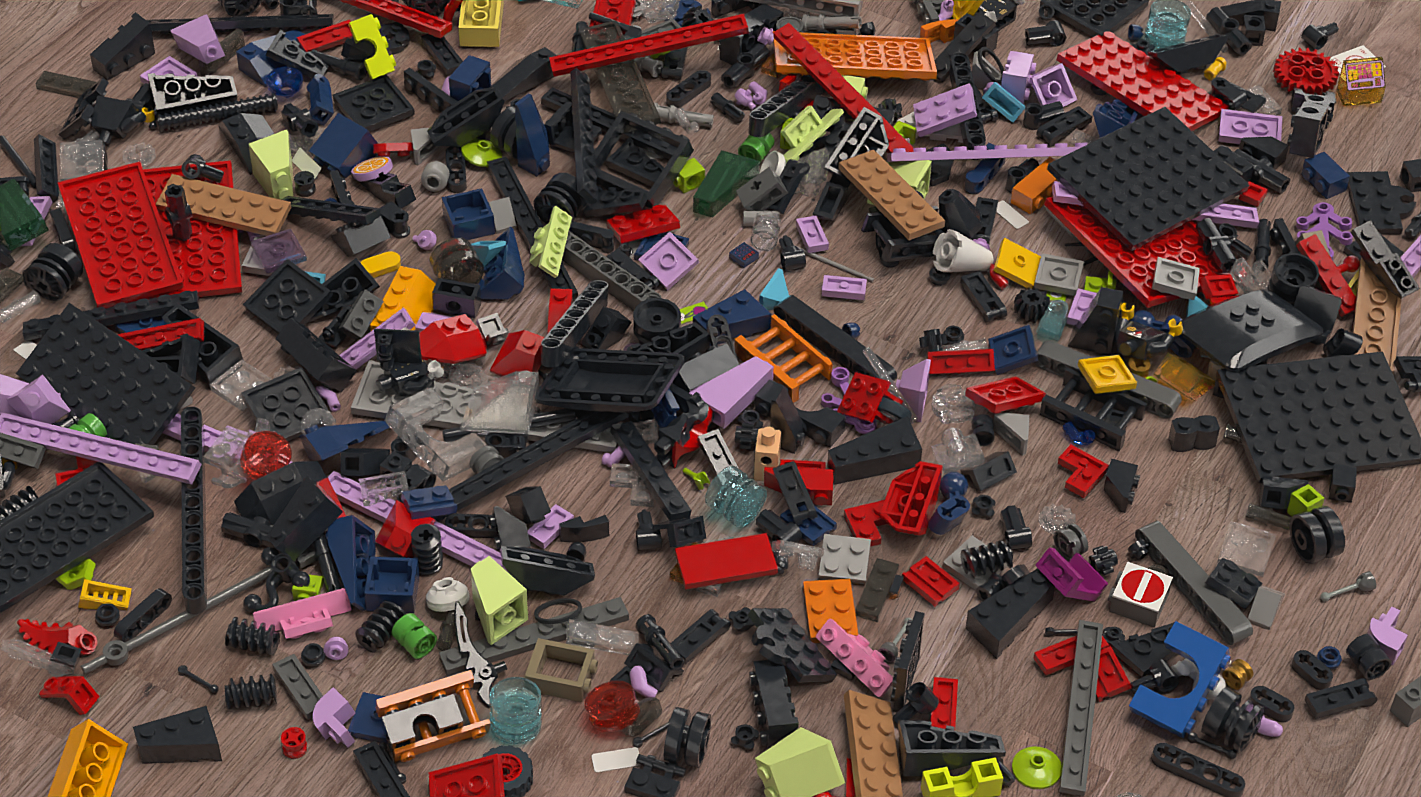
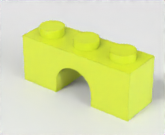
[348,14,396,80]
[921,758,1003,797]

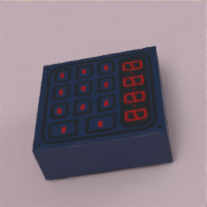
[729,242,759,268]

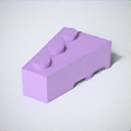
[1001,51,1036,105]

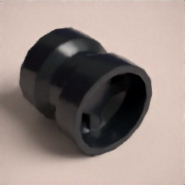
[971,414,995,446]

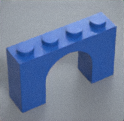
[1129,621,1231,739]

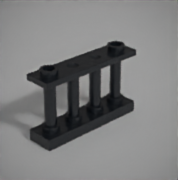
[861,206,944,262]
[1040,367,1147,452]

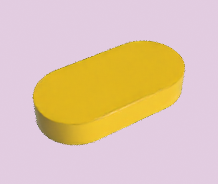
[360,251,401,278]

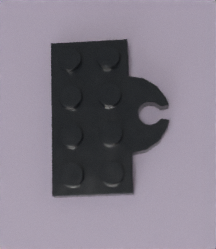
[1347,171,1416,235]
[748,608,837,682]

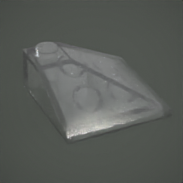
[460,371,540,434]

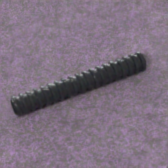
[157,93,278,132]

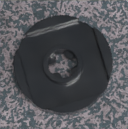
[378,22,410,55]

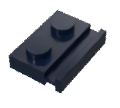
[651,388,680,428]
[401,485,457,520]
[780,505,837,547]

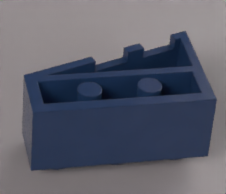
[693,289,772,346]

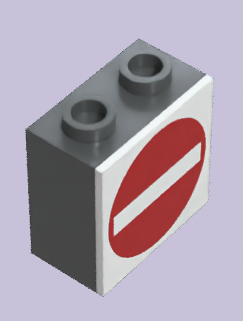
[1108,562,1173,627]

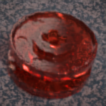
[240,431,292,480]
[584,681,640,732]

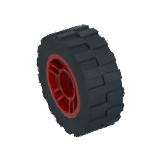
[483,745,533,797]

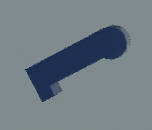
[307,74,334,126]
[965,142,1006,194]

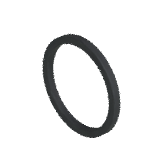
[978,47,1004,84]
[534,598,582,624]

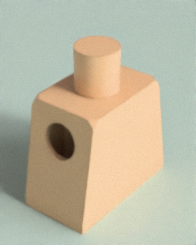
[754,427,781,481]

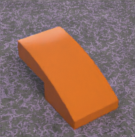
[920,19,959,43]

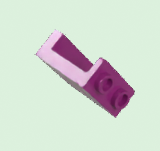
[1035,547,1108,602]

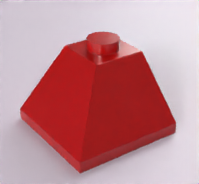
[490,330,545,386]
[375,500,436,558]

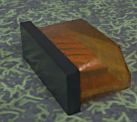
[889,574,904,600]

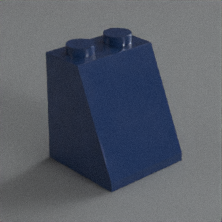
[309,113,378,178]

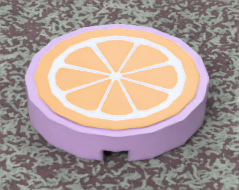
[351,156,393,182]

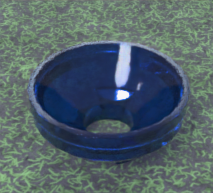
[266,67,303,98]

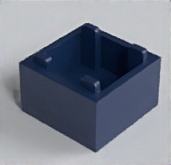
[449,55,491,101]
[442,188,495,241]
[364,556,420,613]

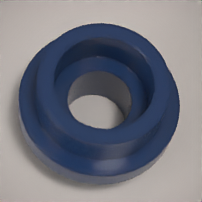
[1317,646,1342,669]

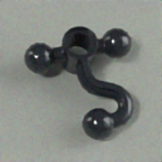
[243,547,310,613]

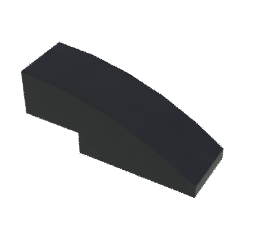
[359,172,416,209]
[813,174,854,221]

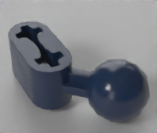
[1129,310,1196,358]
[928,472,970,535]

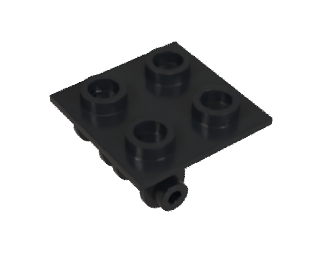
[374,328,422,372]

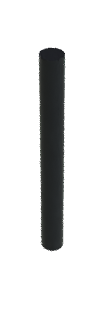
[0,135,36,188]

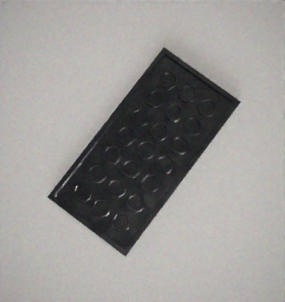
[16,303,195,448]
[0,462,155,613]

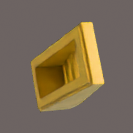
[78,579,132,610]

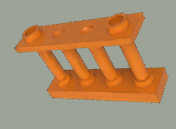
[734,314,833,403]
[376,670,491,762]

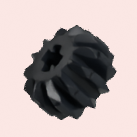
[681,6,714,27]
[1014,287,1050,323]

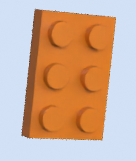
[803,579,858,643]

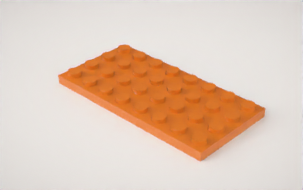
[773,31,937,81]

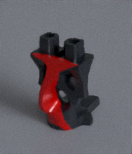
[654,383,714,470]

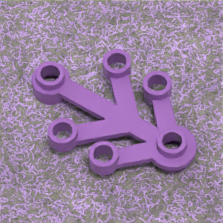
[1296,202,1353,260]
[821,367,877,434]

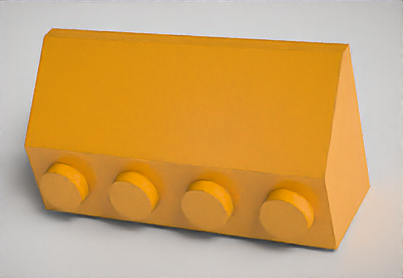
[370,266,436,331]
[48,719,128,797]

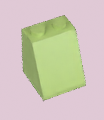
[249,130,293,200]
[867,160,932,205]
[470,556,528,645]
[755,727,845,797]

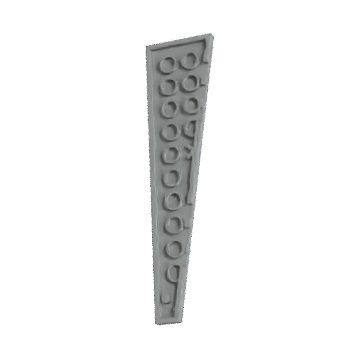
[351,360,618,453]

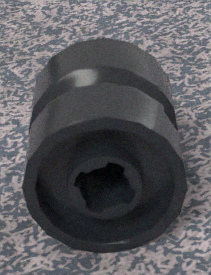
[1346,634,1392,680]

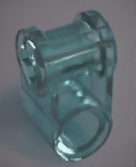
[1037,300,1068,341]

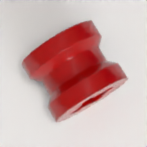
[281,727,307,759]

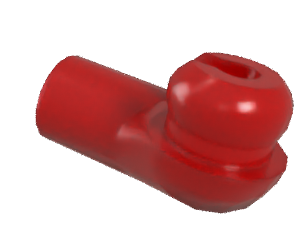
[989,262,1009,290]

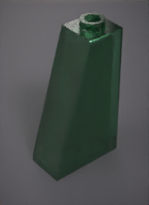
[693,150,760,218]
[0,179,49,251]

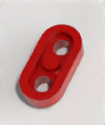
[373,142,413,157]

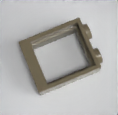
[525,638,598,702]

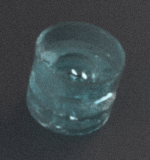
[1145,0,1191,48]
[705,466,767,528]
[489,677,542,744]

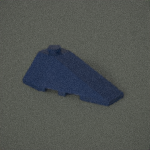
[236,29,305,87]
[515,93,550,177]
[1093,99,1138,138]
[477,227,525,299]
[299,420,396,461]
[326,515,376,611]

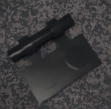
[1393,356,1421,392]
[624,754,686,797]

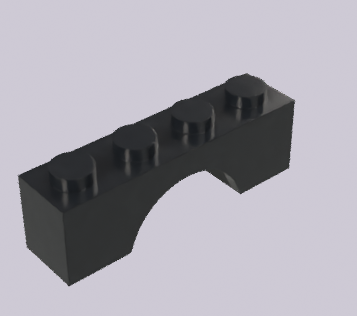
[755,379,846,448]

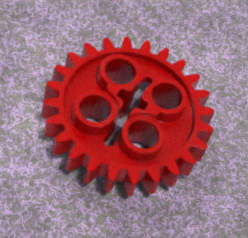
[1273,48,1339,95]

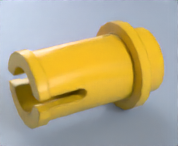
[1204,57,1227,81]

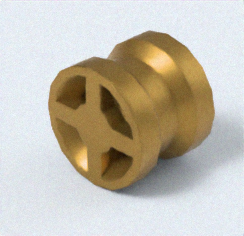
[1128,357,1151,378]
[1222,659,1254,690]

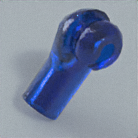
[1062,422,1095,446]

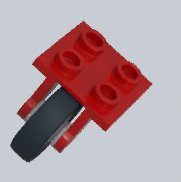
[837,372,912,424]

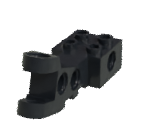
[1287,88,1336,158]

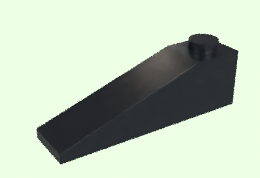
[489,47,558,101]
[306,258,380,324]
[898,720,1006,777]

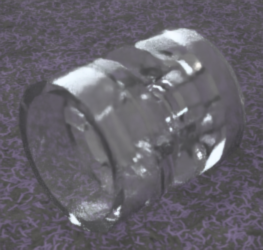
[750,211,781,251]

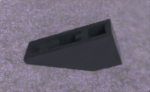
[1220,0,1282,31]
[770,384,806,454]

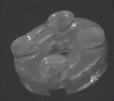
[640,0,679,23]
[931,384,977,424]

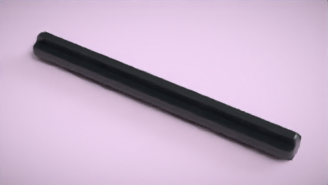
[442,409,576,443]

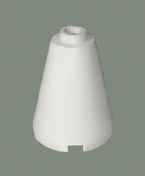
[933,229,994,272]

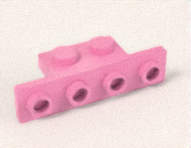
[253,588,351,639]
[816,619,893,698]

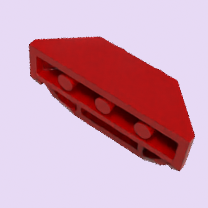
[419,314,487,364]
[880,461,943,535]

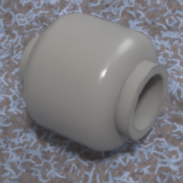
[421,161,450,192]

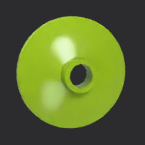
[461,138,502,167]
[1012,746,1062,789]

